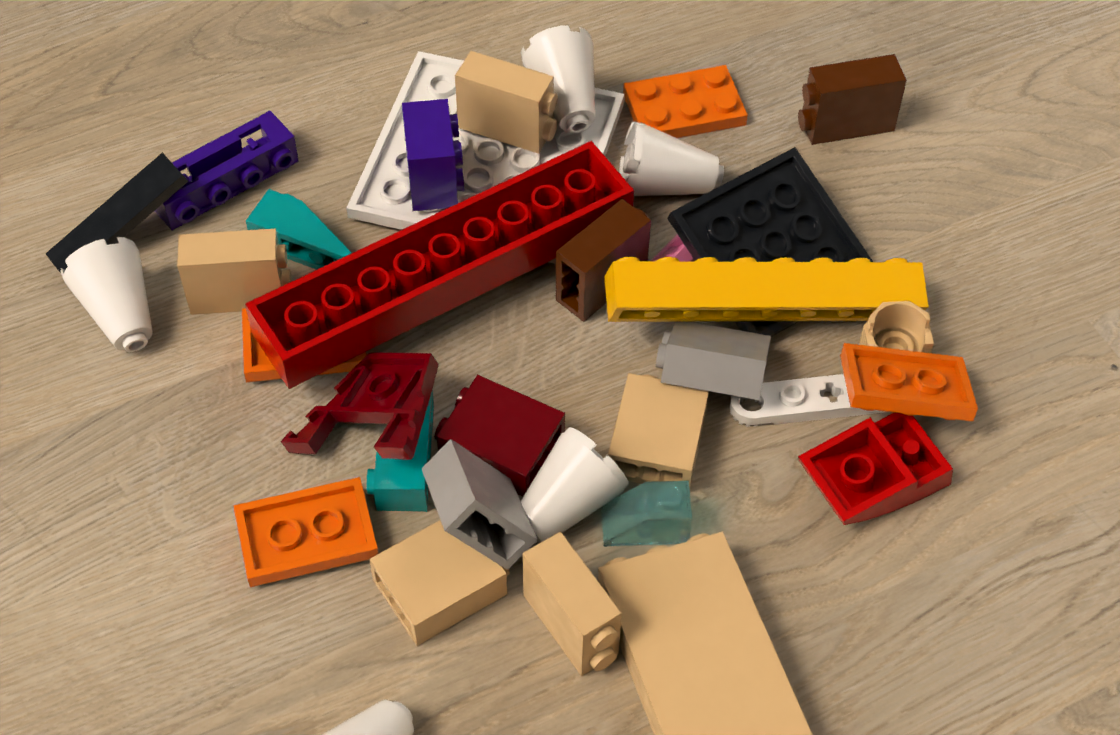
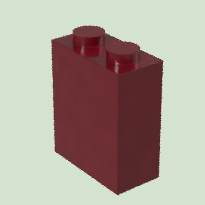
[434,375,565,497]

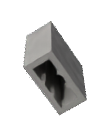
[656,322,771,400]
[421,439,538,570]

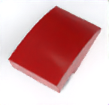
[798,412,953,525]

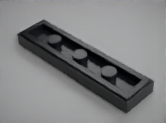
[45,152,188,273]

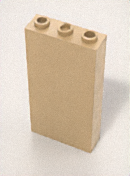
[598,531,813,735]

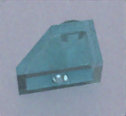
[601,481,692,547]

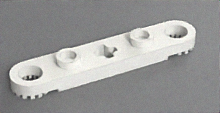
[730,374,888,427]

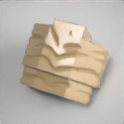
[859,301,934,353]

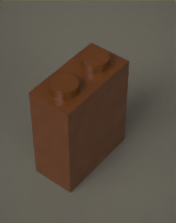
[798,54,907,145]
[556,199,651,322]

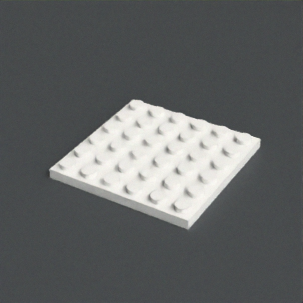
[346,51,624,264]

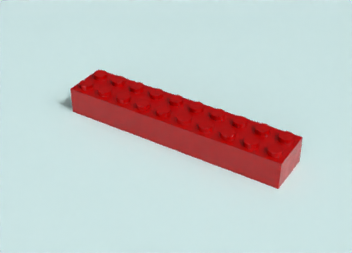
[245,141,634,389]

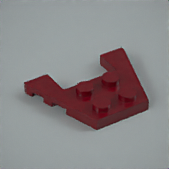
[281,353,439,460]

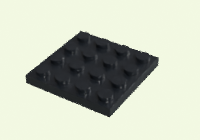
[667,147,873,337]

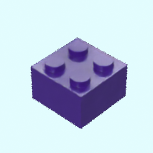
[402,99,465,211]

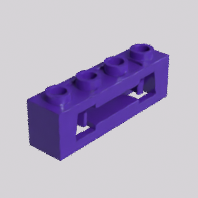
[155,111,299,231]

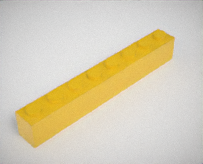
[604,257,929,322]

